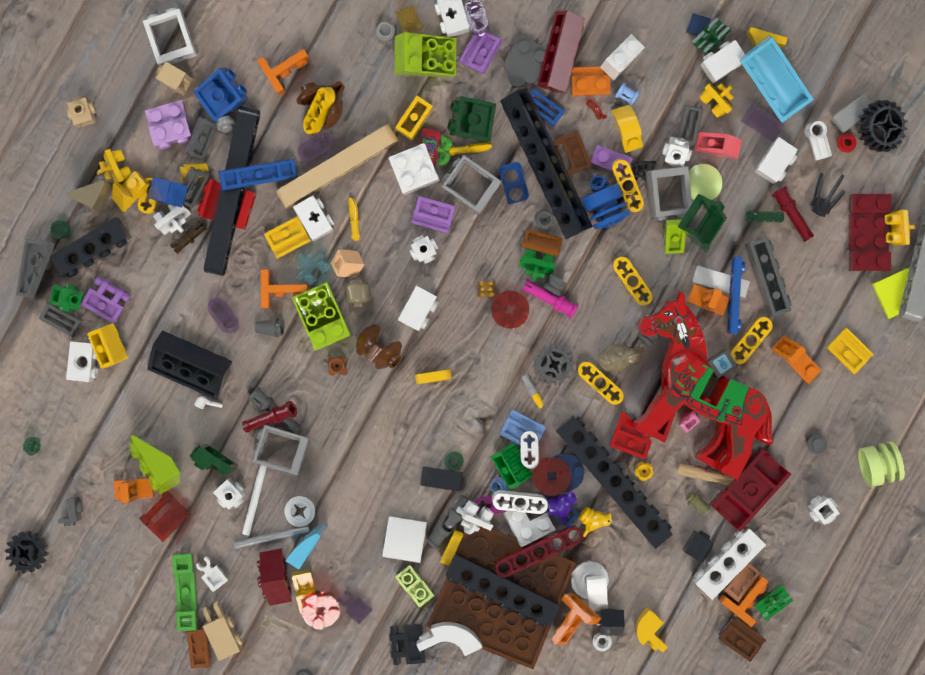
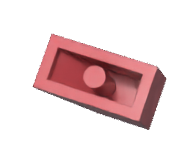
[694,132,742,159]

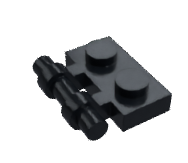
[389,623,426,665]

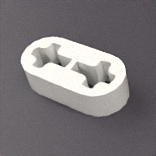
[521,431,539,469]

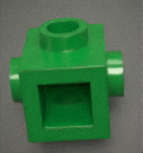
[49,284,83,312]

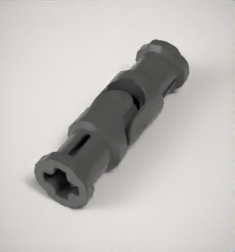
[425,495,469,550]

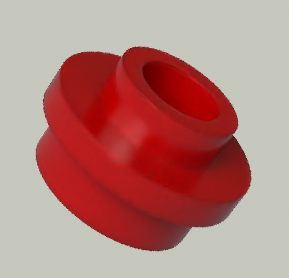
[837,133,857,153]

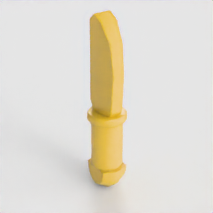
[449,142,492,156]
[348,198,360,241]

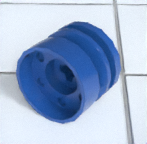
[582,183,632,230]

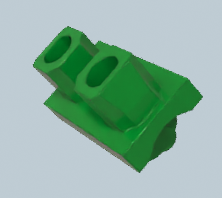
[519,248,556,282]
[754,585,794,621]

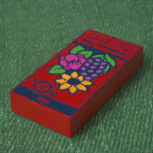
[419,128,442,167]

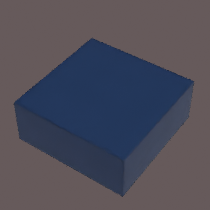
[686,13,711,36]

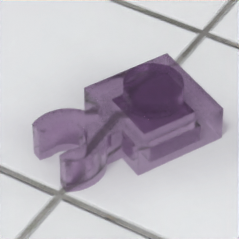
[338,590,372,624]

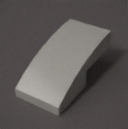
[831,94,871,133]

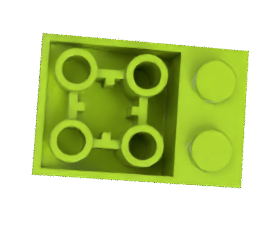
[394,32,456,77]
[292,282,352,351]
[129,435,181,495]

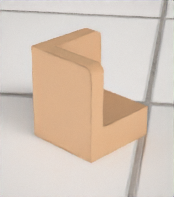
[331,249,365,278]

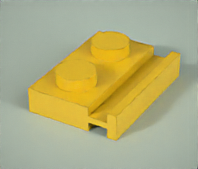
[264,216,311,259]
[825,328,874,374]

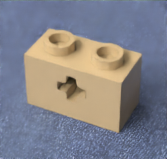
[156,61,193,96]

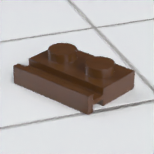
[718,616,766,662]

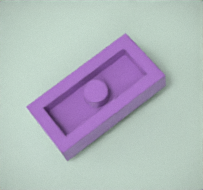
[591,145,633,176]

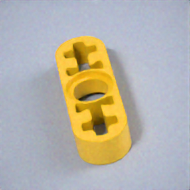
[303,87,335,134]
[612,158,644,212]
[613,257,653,306]
[730,317,772,364]
[577,362,624,405]

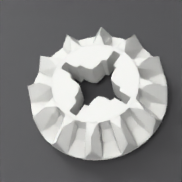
[285,496,315,527]

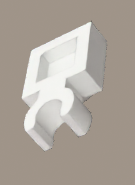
[196,556,229,592]

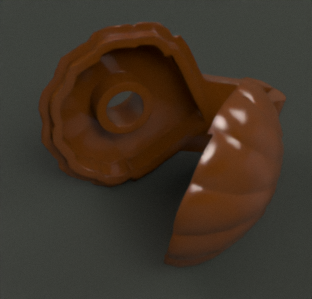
[296,81,345,130]
[356,324,402,370]

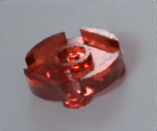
[491,291,529,329]
[532,457,571,496]
[301,591,340,630]

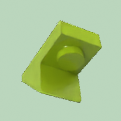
[663,219,686,254]

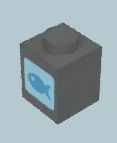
[707,349,738,378]

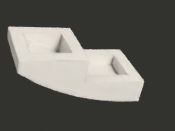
[586,575,608,612]

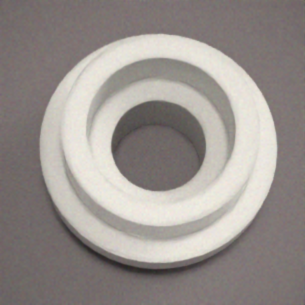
[593,632,612,651]

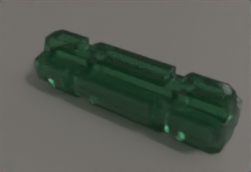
[746,211,784,223]

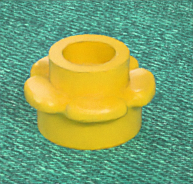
[634,462,653,481]

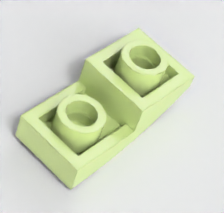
[395,565,435,608]

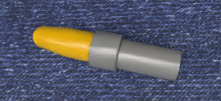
[521,374,543,409]

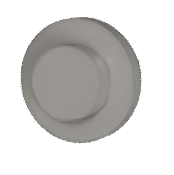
[376,21,395,41]
[216,116,235,133]

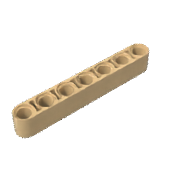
[276,124,399,209]

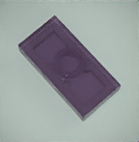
[741,104,784,141]

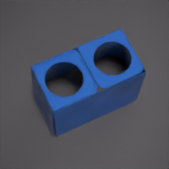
[499,162,529,205]
[147,177,188,208]

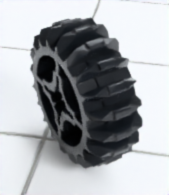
[856,100,908,152]

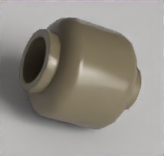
[345,280,370,307]

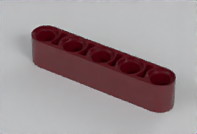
[495,525,583,577]

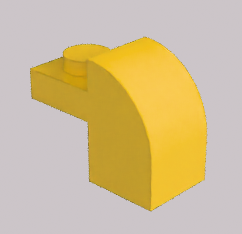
[612,104,643,153]
[635,607,668,653]

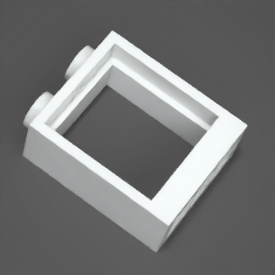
[143,8,197,66]

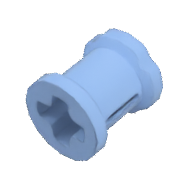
[615,82,640,106]

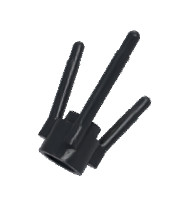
[810,173,845,217]

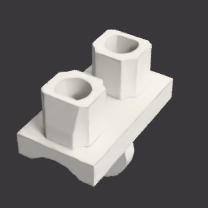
[153,205,191,235]
[456,500,494,535]

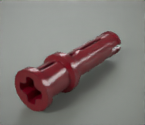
[771,186,814,242]
[242,401,297,433]

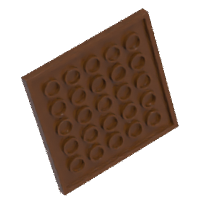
[427,525,576,669]

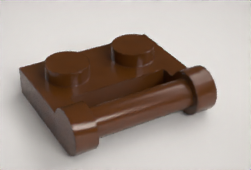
[553,131,592,176]

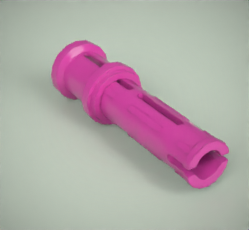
[522,279,579,319]

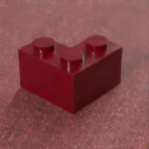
[257,548,292,606]

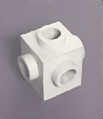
[662,136,692,167]
[409,235,438,264]
[213,478,246,509]
[808,496,840,525]

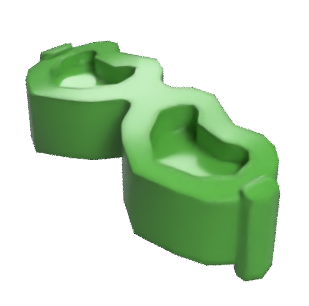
[437,135,452,166]

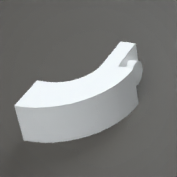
[416,622,482,656]

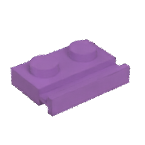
[459,28,503,75]
[411,196,456,233]

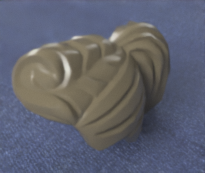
[598,343,644,372]

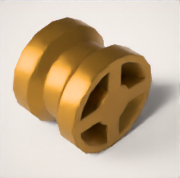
[477,281,496,297]

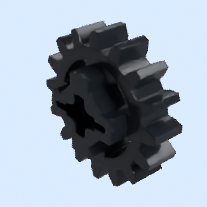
[5,531,49,574]

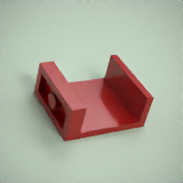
[197,179,257,231]

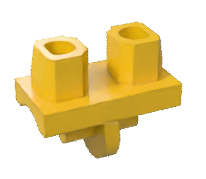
[699,83,734,118]
[97,149,132,184]
[885,210,915,246]

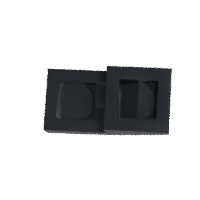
[420,466,463,491]

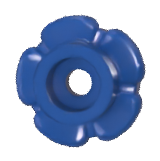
[590,175,609,193]

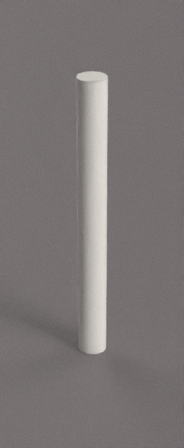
[242,460,268,536]

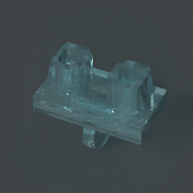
[296,252,331,286]

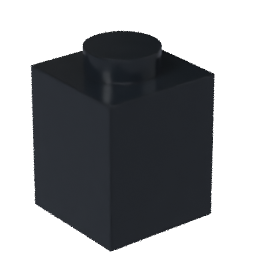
[682,530,713,562]
[596,609,625,636]

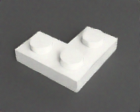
[503,505,556,548]

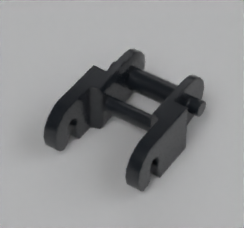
[632,161,656,181]

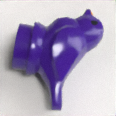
[547,490,577,525]

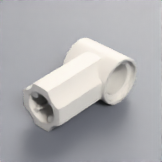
[805,121,832,161]

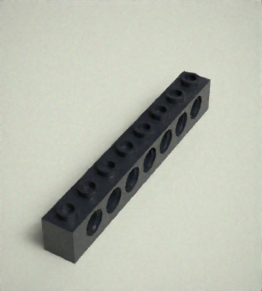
[500,88,593,240]
[555,415,673,549]

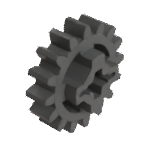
[533,344,575,385]

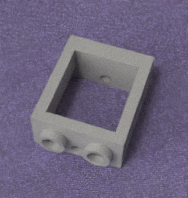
[441,155,502,215]
[645,166,692,221]
[251,425,310,477]

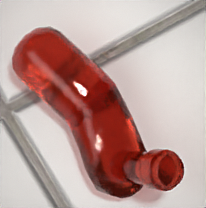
[586,99,607,119]

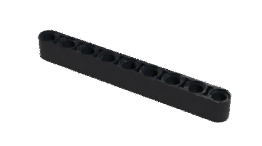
[204,106,260,276]

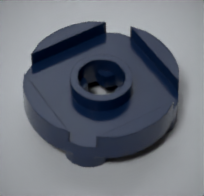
[546,453,585,492]

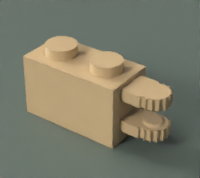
[202,602,243,661]

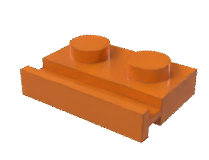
[571,67,611,96]

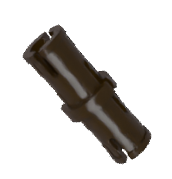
[170,220,207,254]

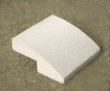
[382,516,427,563]

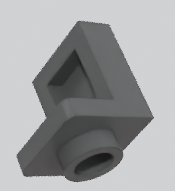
[58,497,83,526]

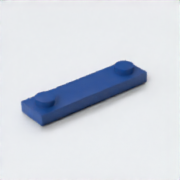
[218,159,297,191]
[727,257,745,334]

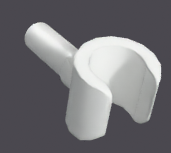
[195,396,223,409]

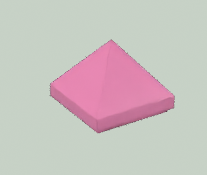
[679,411,700,433]

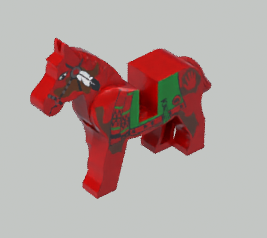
[631,292,773,480]

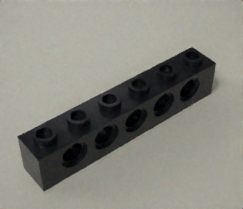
[445,552,560,627]

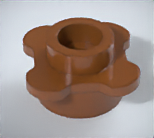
[327,356,347,376]

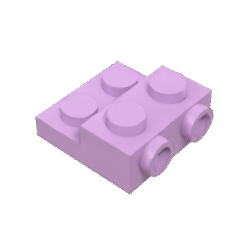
[145,100,192,150]

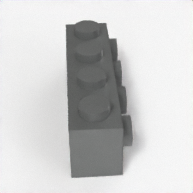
[745,237,792,317]

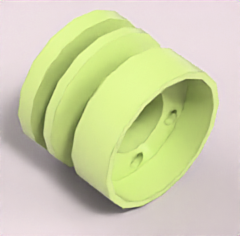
[858,441,905,488]

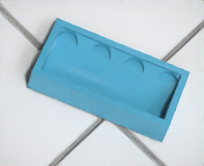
[740,36,814,123]
[286,523,328,569]

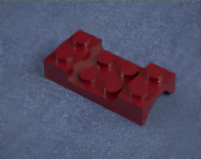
[849,194,892,272]
[709,447,792,532]

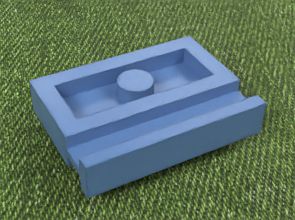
[499,409,546,448]

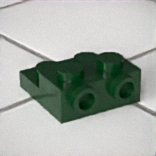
[447,96,496,142]
[190,444,238,475]

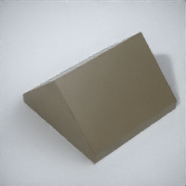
[67,180,113,211]

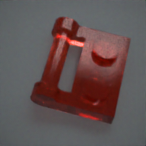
[139,491,191,542]

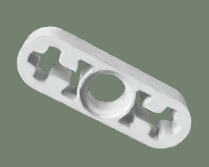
[492,490,548,514]

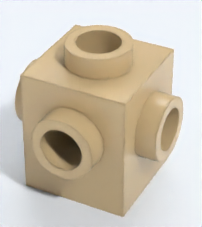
[66,96,97,128]

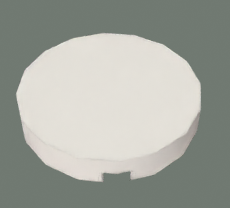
[570,560,609,599]

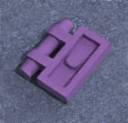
[80,277,131,324]

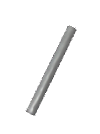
[234,525,310,549]

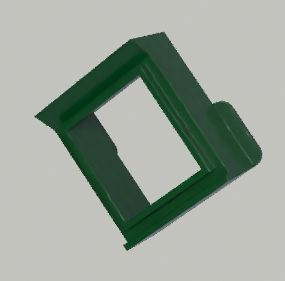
[678,194,727,253]

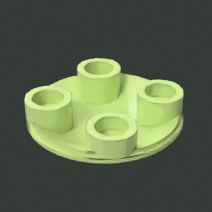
[689,164,722,200]

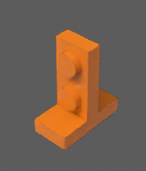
[257,49,310,96]
[261,269,309,308]
[686,284,730,316]
[771,335,822,384]
[114,478,155,503]
[719,575,769,627]
[551,594,601,645]

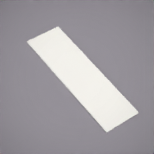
[692,265,750,298]

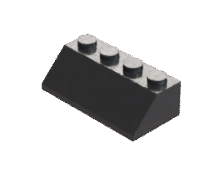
[147,330,233,400]

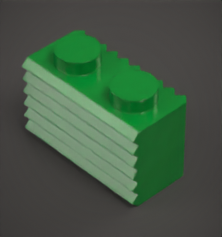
[490,442,533,490]

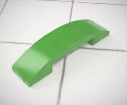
[172,553,197,631]

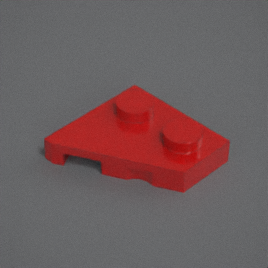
[609,411,652,459]

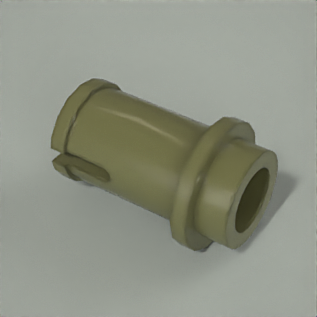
[686,491,711,515]

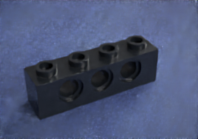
[50,217,131,278]

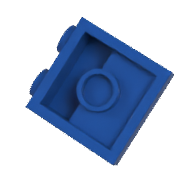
[193,67,248,122]

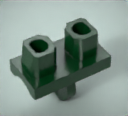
[692,17,731,55]

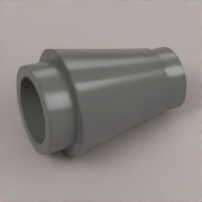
[255,318,285,337]

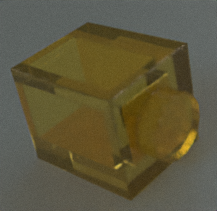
[395,5,421,33]

